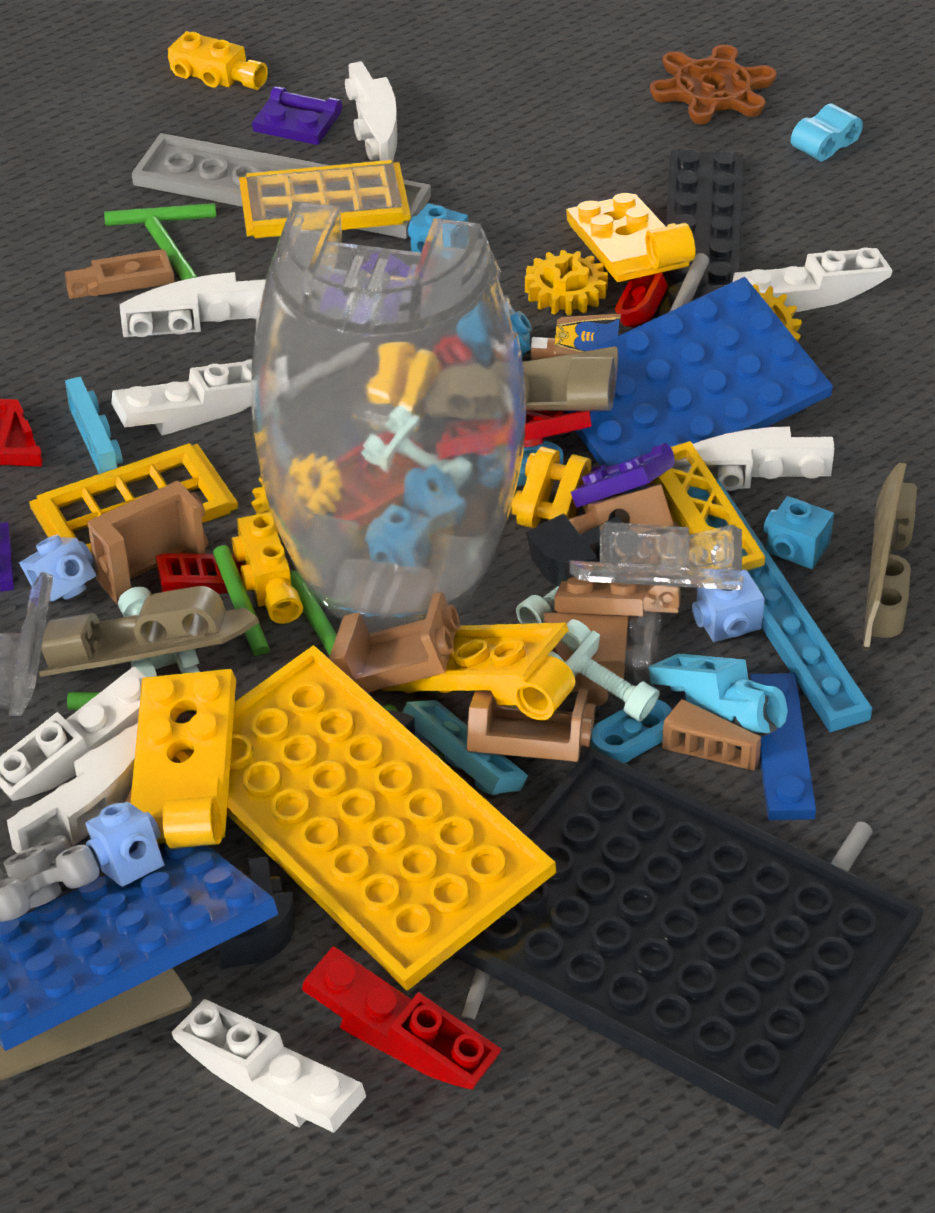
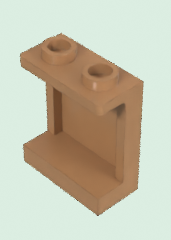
[87,481,208,605]
[329,591,460,693]
[467,688,596,762]

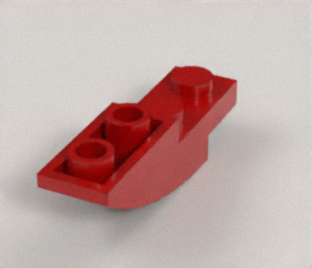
[302,946,502,1090]

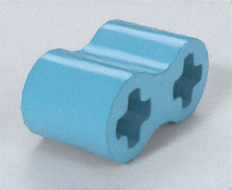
[791,103,863,162]

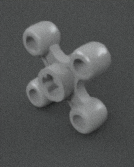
[0,835,100,922]

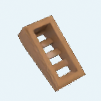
[662,699,762,771]

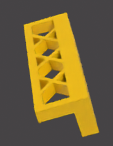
[650,441,765,581]

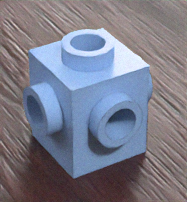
[19,534,97,601]
[692,569,765,642]
[85,801,164,887]

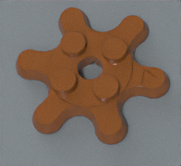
[650,44,777,125]

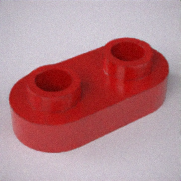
[615,272,668,328]

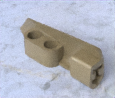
[421,346,619,419]
[863,463,917,651]
[38,586,259,677]
[0,968,192,1081]

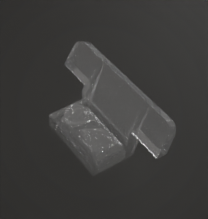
[569,522,744,590]
[0,571,53,716]

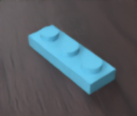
[65,377,123,474]
[402,700,528,795]

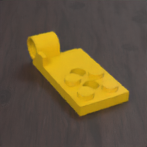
[566,193,695,282]
[382,623,575,720]
[130,669,236,849]

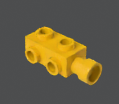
[168,31,268,90]
[232,512,303,624]

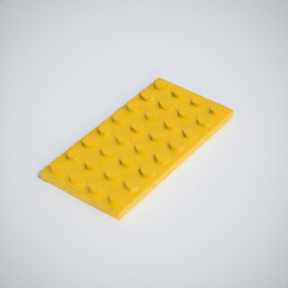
[172,645,557,991]

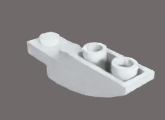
[345,61,397,161]
[732,248,892,313]
[120,272,277,337]
[111,359,279,435]
[672,426,834,491]
[0,666,145,801]
[7,723,138,853]
[172,999,366,1133]

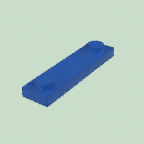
[750,673,816,820]

